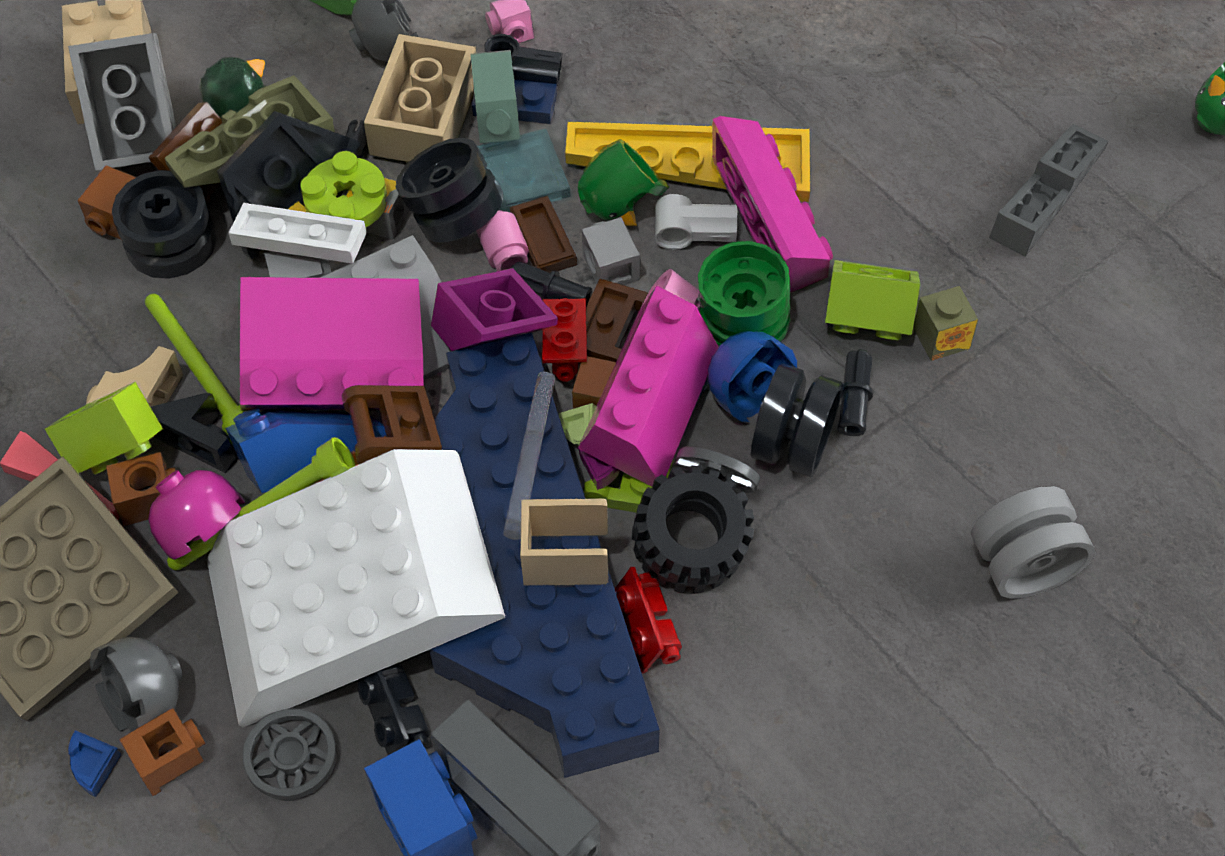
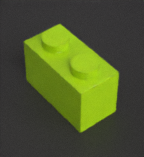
[45,382,163,475]

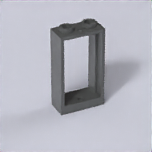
[431,699,601,856]

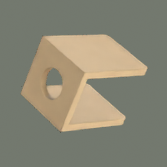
[520,499,608,585]

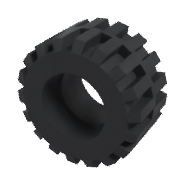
[631,465,754,594]

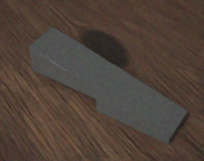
[989,124,1108,257]

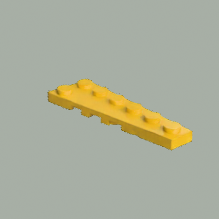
[565,122,810,202]

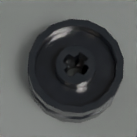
[395,138,504,243]
[112,170,217,279]
[750,363,843,477]

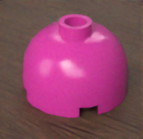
[148,470,245,559]

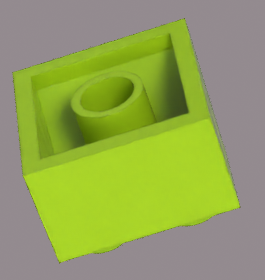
[825,260,920,340]

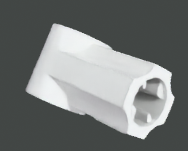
[655,194,737,250]

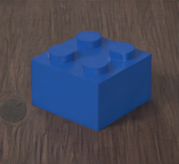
[364,739,478,856]

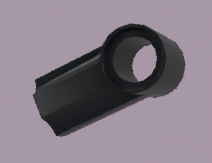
[484,34,563,86]

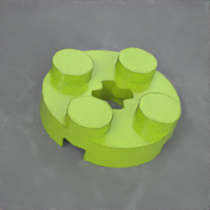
[300,151,387,227]

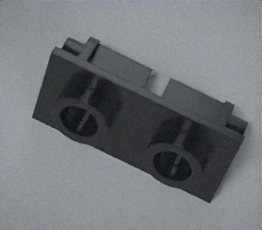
[358,663,430,755]

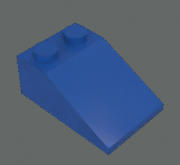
[225,408,386,493]

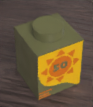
[913,286,978,361]

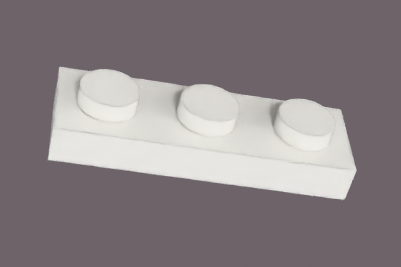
[229,203,367,263]

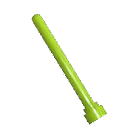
[145,294,248,445]
[167,437,355,570]

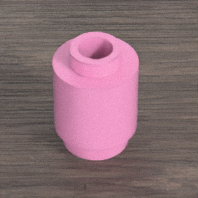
[476,210,529,271]

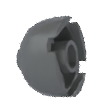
[349,0,418,62]
[90,637,182,733]

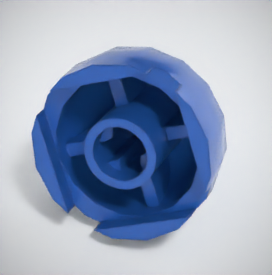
[708,331,797,422]

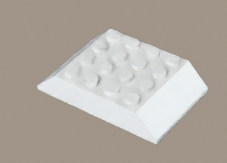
[207,449,505,728]

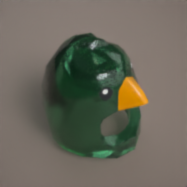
[199,57,266,120]

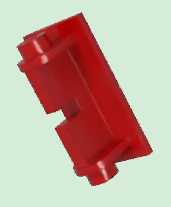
[542,298,587,381]
[615,566,682,673]

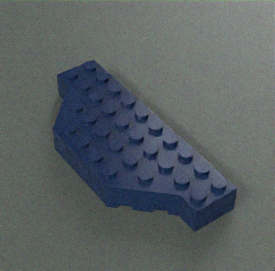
[429,332,660,778]

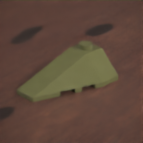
[165,75,335,188]

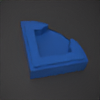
[68,730,121,797]

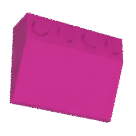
[240,277,424,411]

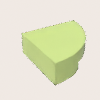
[558,403,596,447]

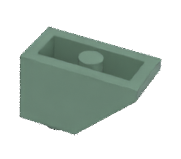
[470,50,520,143]

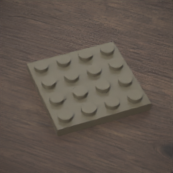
[0,456,179,721]

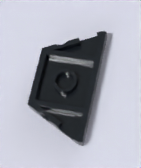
[217,111,361,259]

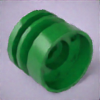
[698,241,790,346]

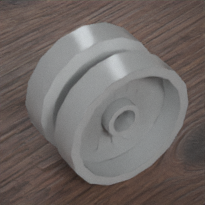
[970,486,1096,599]

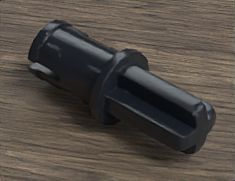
[511,262,593,307]
[837,349,873,436]

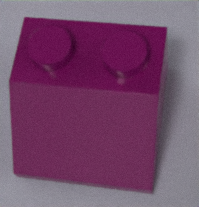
[431,268,558,351]

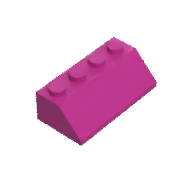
[712,116,833,293]
[577,285,719,486]

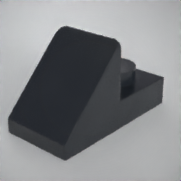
[151,393,236,473]

